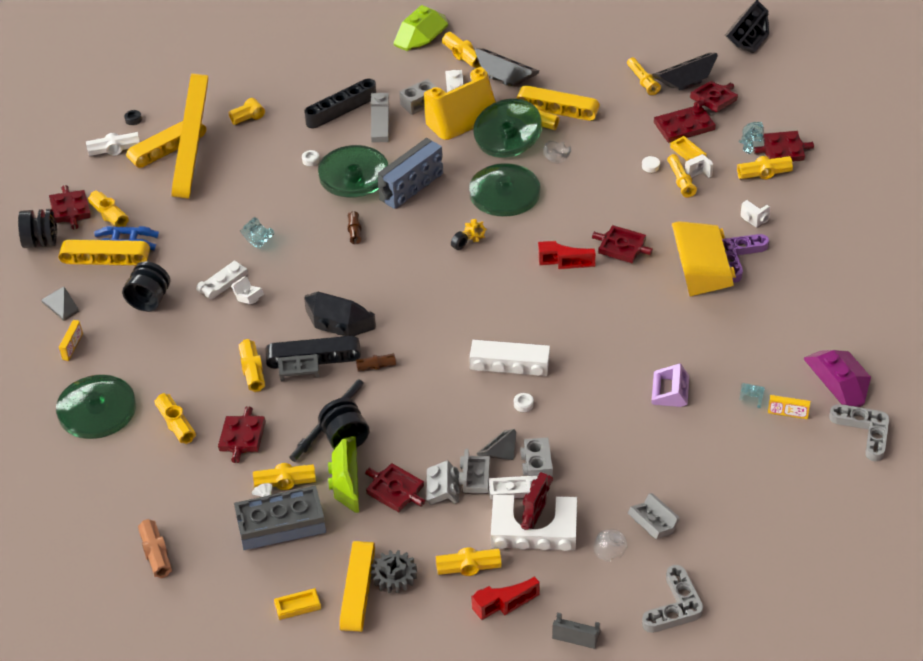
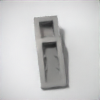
[371,93,389,142]

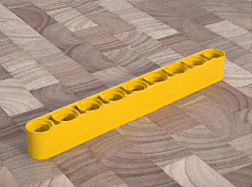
[171,73,208,199]

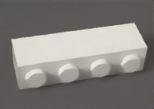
[470,340,550,376]

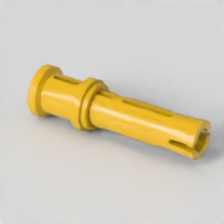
[627,57,661,95]
[667,154,697,198]

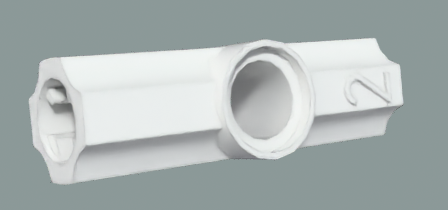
[86,132,140,156]

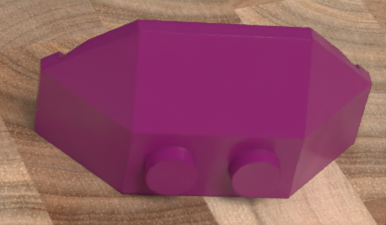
[804,350,871,407]

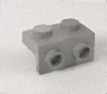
[459,449,490,493]
[426,460,460,505]
[628,493,680,539]

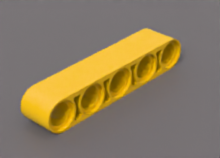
[515,86,600,121]
[126,121,207,168]
[58,240,150,265]
[339,541,375,632]

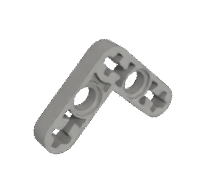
[829,404,889,461]
[642,565,703,633]

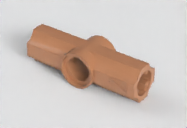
[138,519,172,579]

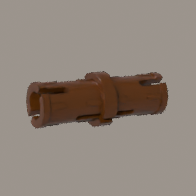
[347,211,362,244]
[356,353,396,372]

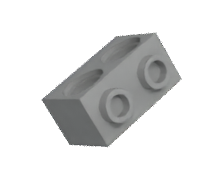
[399,79,436,115]
[520,437,553,482]

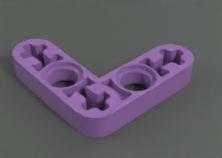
[722,234,769,283]

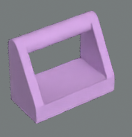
[651,363,689,407]

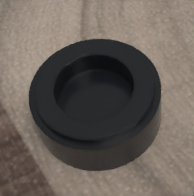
[124,110,142,125]
[451,231,468,250]

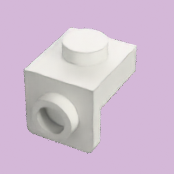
[685,154,714,178]
[740,200,770,228]
[231,276,264,304]

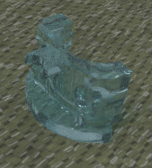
[739,122,764,154]
[240,217,275,248]
[739,383,765,408]

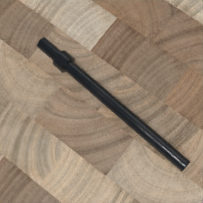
[289,379,364,462]

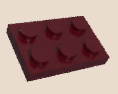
[654,106,716,143]

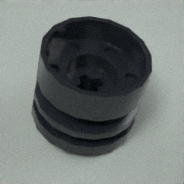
[18,209,58,248]
[122,261,171,312]
[318,398,370,450]

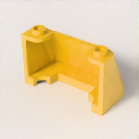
[424,67,498,140]
[672,221,736,296]

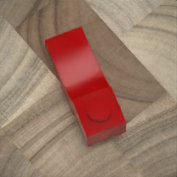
[538,241,596,269]
[471,576,540,620]

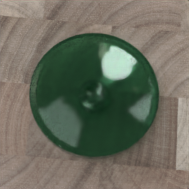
[473,99,542,157]
[318,145,388,198]
[469,163,540,217]
[56,375,136,439]

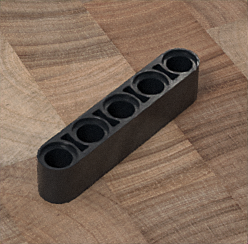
[304,78,376,129]
[266,336,361,369]

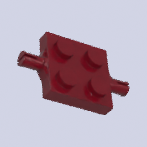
[690,81,738,112]
[754,131,814,162]
[49,185,91,230]
[592,225,653,264]
[218,406,266,463]
[365,463,426,513]
[521,472,553,530]

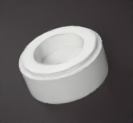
[302,150,320,166]
[642,156,660,173]
[514,393,534,412]

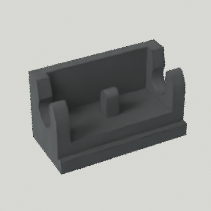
[278,354,320,381]
[552,612,601,649]

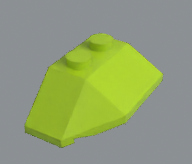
[394,5,448,51]
[328,436,359,513]

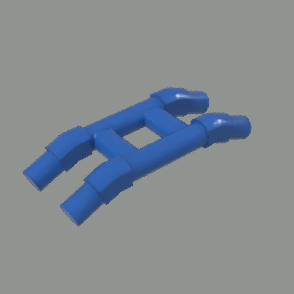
[94,226,159,251]

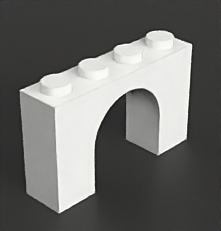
[491,495,577,551]

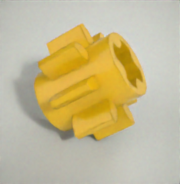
[463,219,487,242]

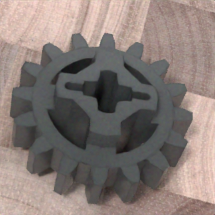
[371,550,417,593]

